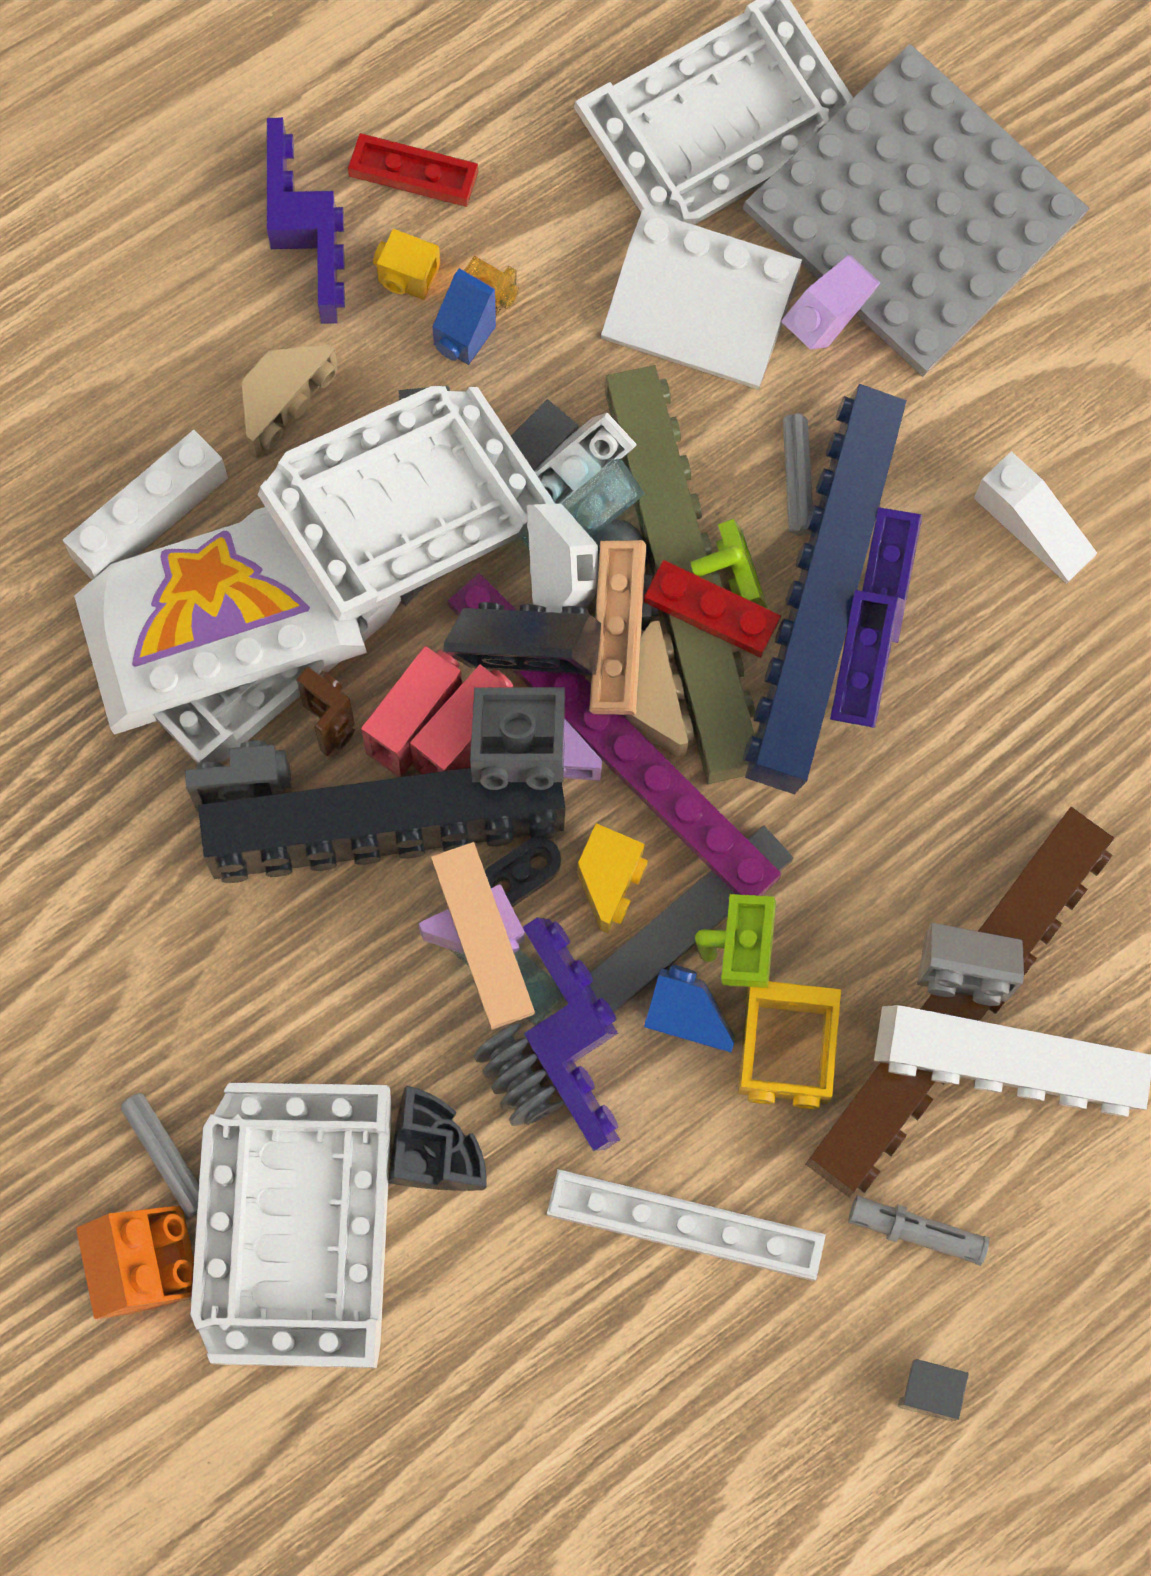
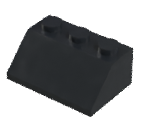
[443,602,602,675]

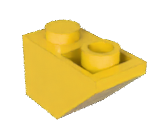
[577,823,649,933]

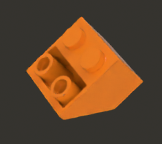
[76,1206,194,1319]

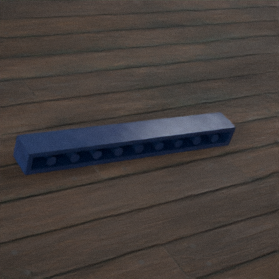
[743,384,907,795]

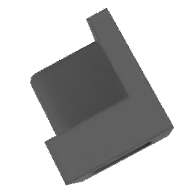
[898,1359,969,1422]

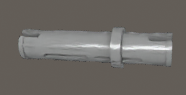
[848,1195,989,1266]

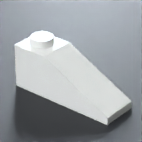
[974,451,1097,584]

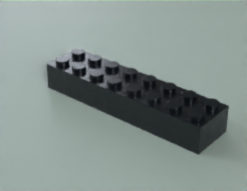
[198,768,566,883]

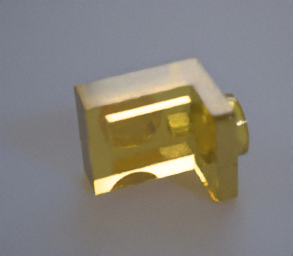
[464,256,519,316]

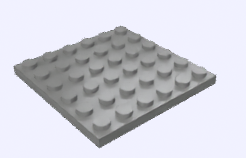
[742,44,1090,377]

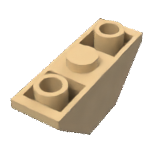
[241,344,338,458]
[623,620,694,757]

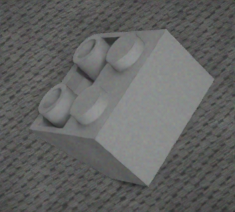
[917,923,1024,1006]

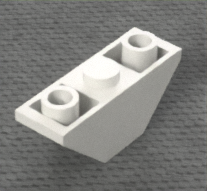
[534,413,636,505]
[527,503,599,613]

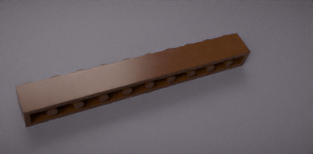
[805,807,1114,1197]

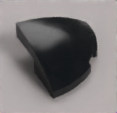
[388,1086,487,1191]

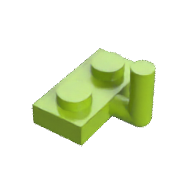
[690,519,768,608]
[695,894,776,988]

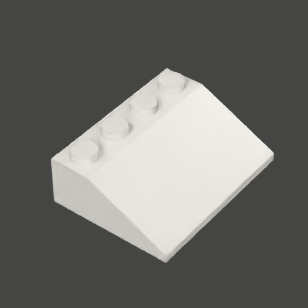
[601,209,802,390]

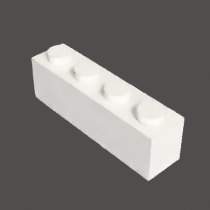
[63,430,228,580]

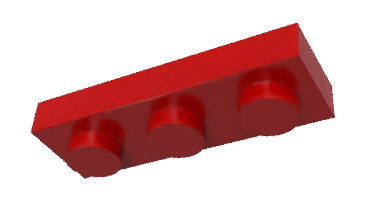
[348,133,478,207]
[643,560,781,658]

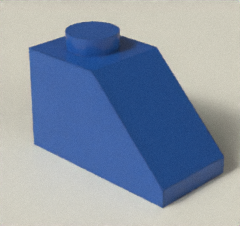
[432,268,496,365]
[644,965,735,1053]

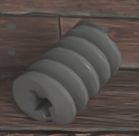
[474,1023,565,1126]

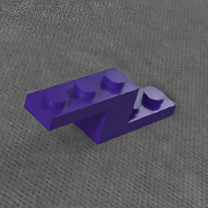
[267,117,345,324]
[830,507,923,728]
[522,917,620,1151]

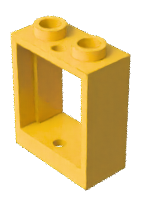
[737,981,841,1110]

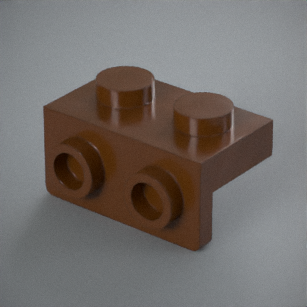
[296,666,355,756]

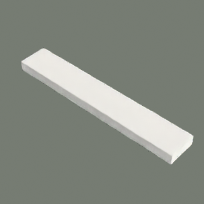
[547,1169,826,1281]

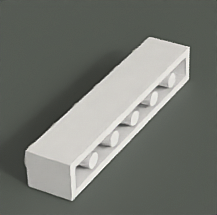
[874,1005,1151,1117]

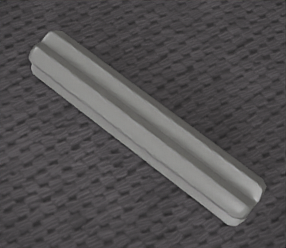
[783,413,813,536]
[121,1093,199,1217]

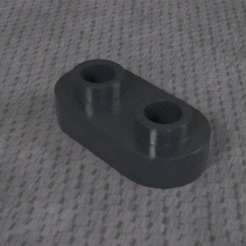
[485,837,561,907]

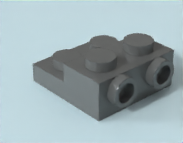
[470,687,565,790]
[185,740,292,811]

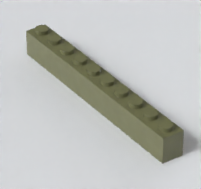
[605,365,757,785]

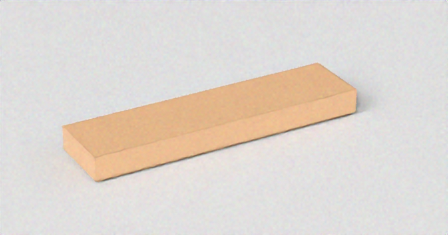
[589,540,646,715]
[431,842,535,1030]

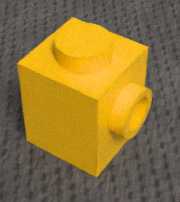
[373,229,440,300]

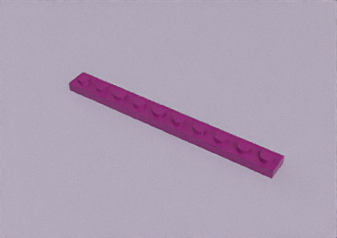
[448,573,782,896]

